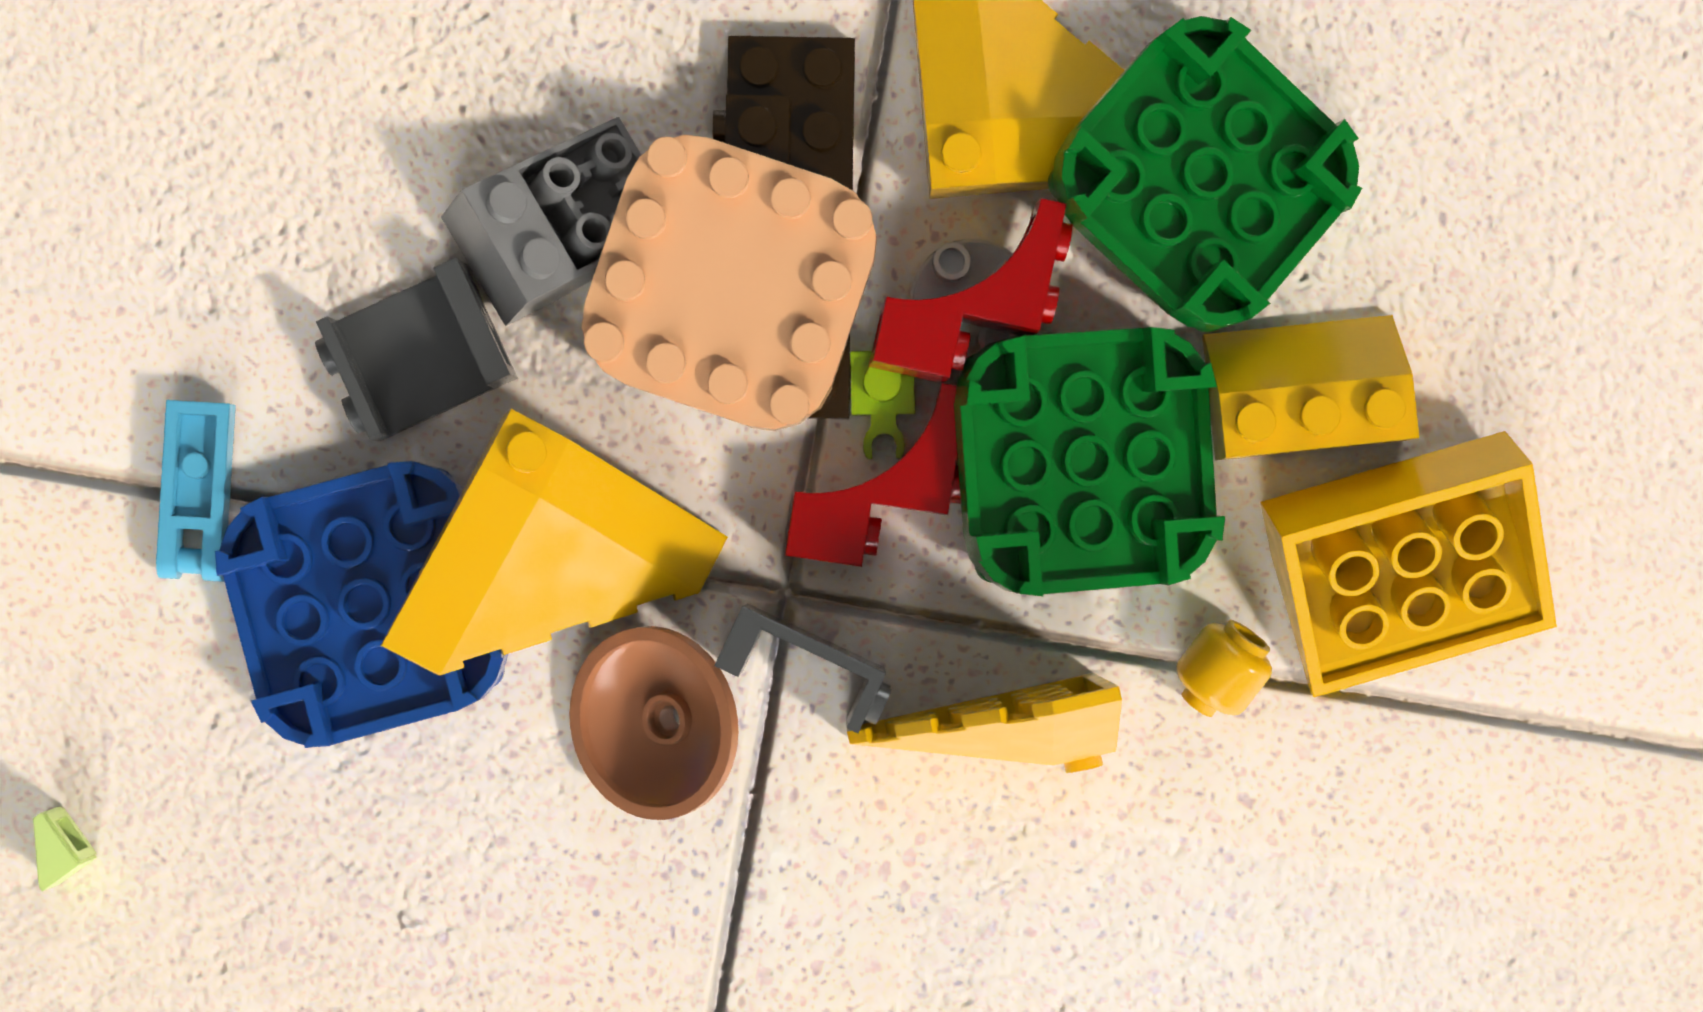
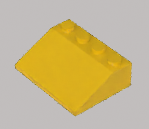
[1260,431,1557,697]

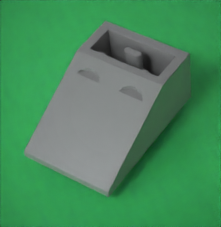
[441,117,641,326]

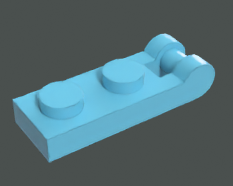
[156,400,236,582]

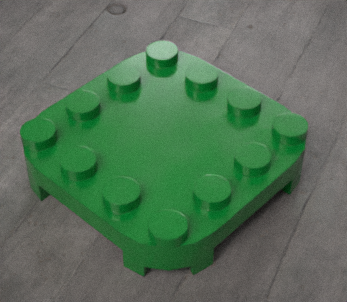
[1048,16,1363,332]
[954,327,1225,597]

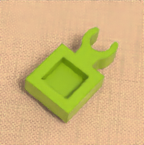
[850,351,915,460]

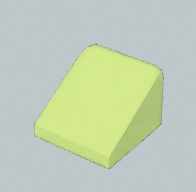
[33,806,97,892]

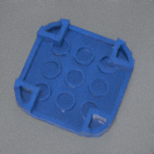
[215,461,508,748]

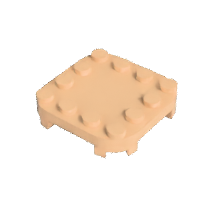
[582,135,877,431]

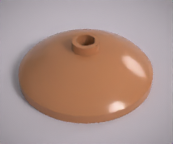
[569,626,739,820]

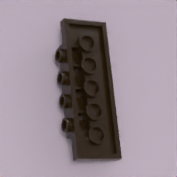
[712,36,855,420]

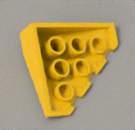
[912,0,1125,199]
[380,408,728,676]
[847,673,1122,773]

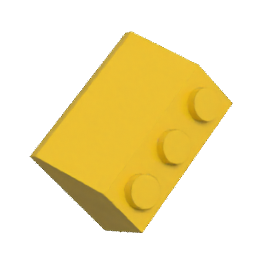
[1202,315,1419,461]

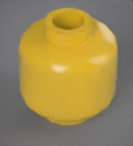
[1176,619,1272,717]

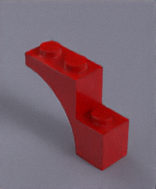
[868,198,1073,383]
[785,383,961,567]

